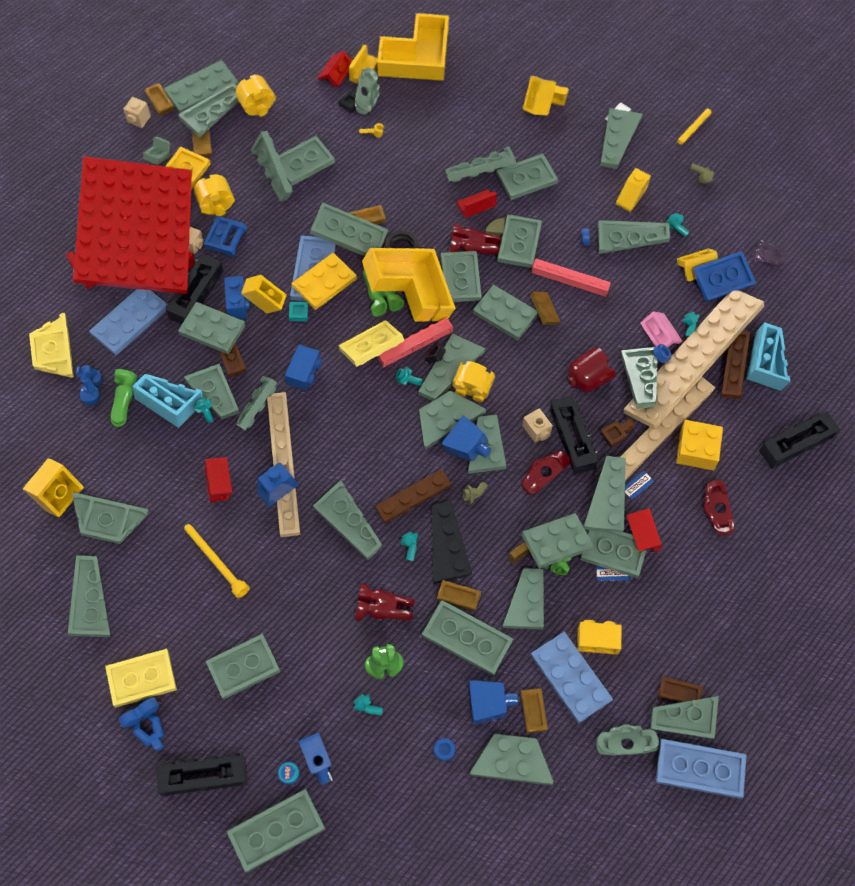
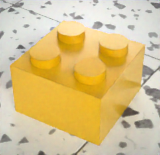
[676,420,723,471]
[23,458,84,518]

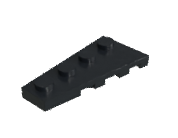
[432,501,472,584]

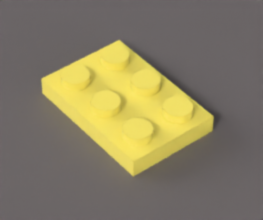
[338,320,404,367]
[106,649,177,708]

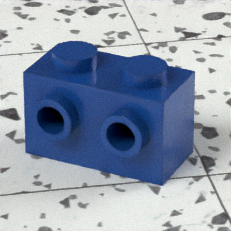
[224,276,250,319]
[285,345,322,391]

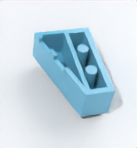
[746,322,791,391]
[132,374,203,428]

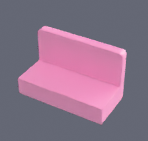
[641,311,682,347]

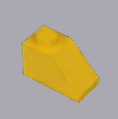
[616,168,651,212]

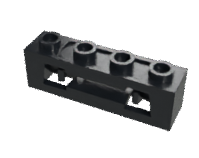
[166,254,224,325]
[549,395,599,475]
[759,411,840,469]
[156,753,247,797]

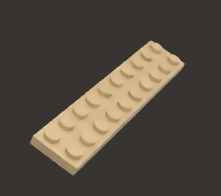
[624,290,764,429]

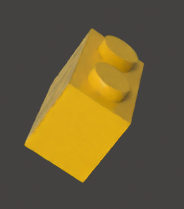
[241,275,286,314]
[577,620,621,655]

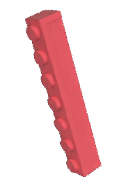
[532,259,611,297]
[378,318,453,368]

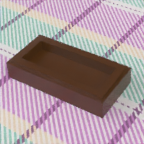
[657,676,703,703]

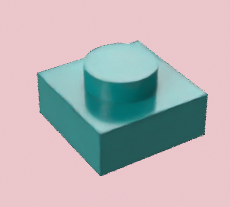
[289,302,308,321]

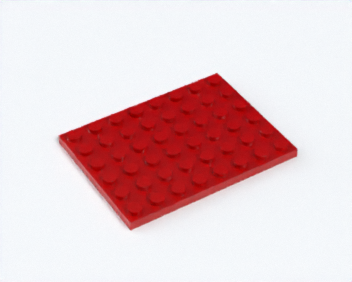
[73,156,192,294]

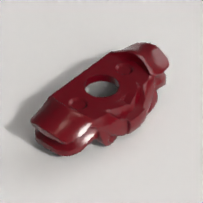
[521,451,570,495]
[703,480,734,536]

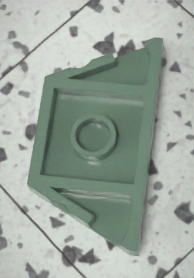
[419,391,486,450]
[73,492,149,544]
[470,734,553,786]

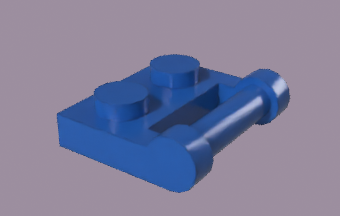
[204,216,247,257]

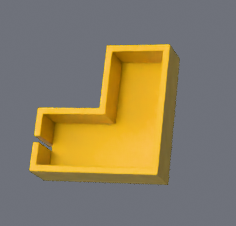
[377,14,449,81]
[362,248,455,322]

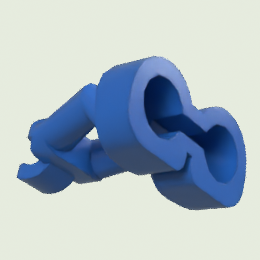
[76,365,103,405]
[118,697,164,752]

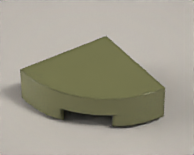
[486,218,505,236]

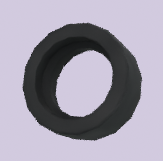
[385,230,419,249]

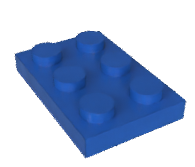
[692,251,756,302]

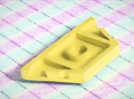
[29,313,74,378]

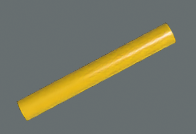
[677,109,712,145]

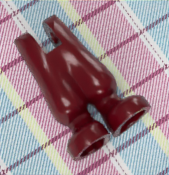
[449,224,501,255]
[355,583,415,621]

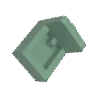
[143,136,170,165]

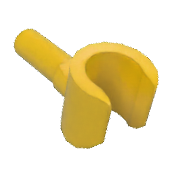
[359,123,383,137]

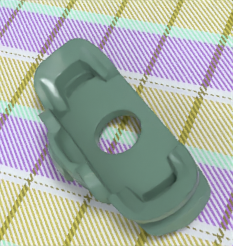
[355,68,380,114]
[596,724,658,756]

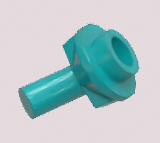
[667,213,689,237]
[682,312,700,338]
[396,366,422,386]
[193,397,214,423]
[400,532,418,561]
[353,694,383,716]

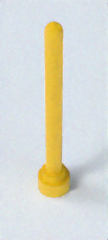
[184,524,250,598]

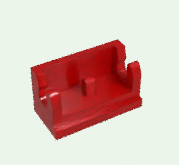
[204,457,232,503]

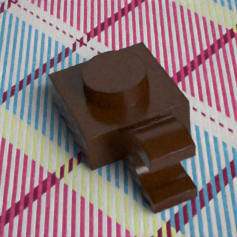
[600,418,635,448]

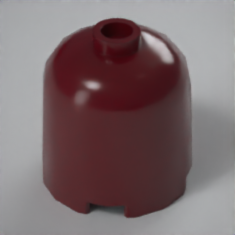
[568,347,616,393]

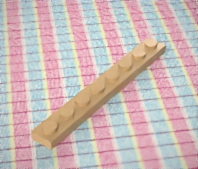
[621,377,715,480]
[267,392,300,537]

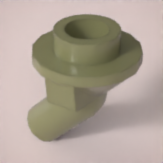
[690,163,714,184]
[463,482,488,505]

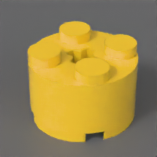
[235,75,276,116]
[194,175,235,216]
[452,361,495,402]

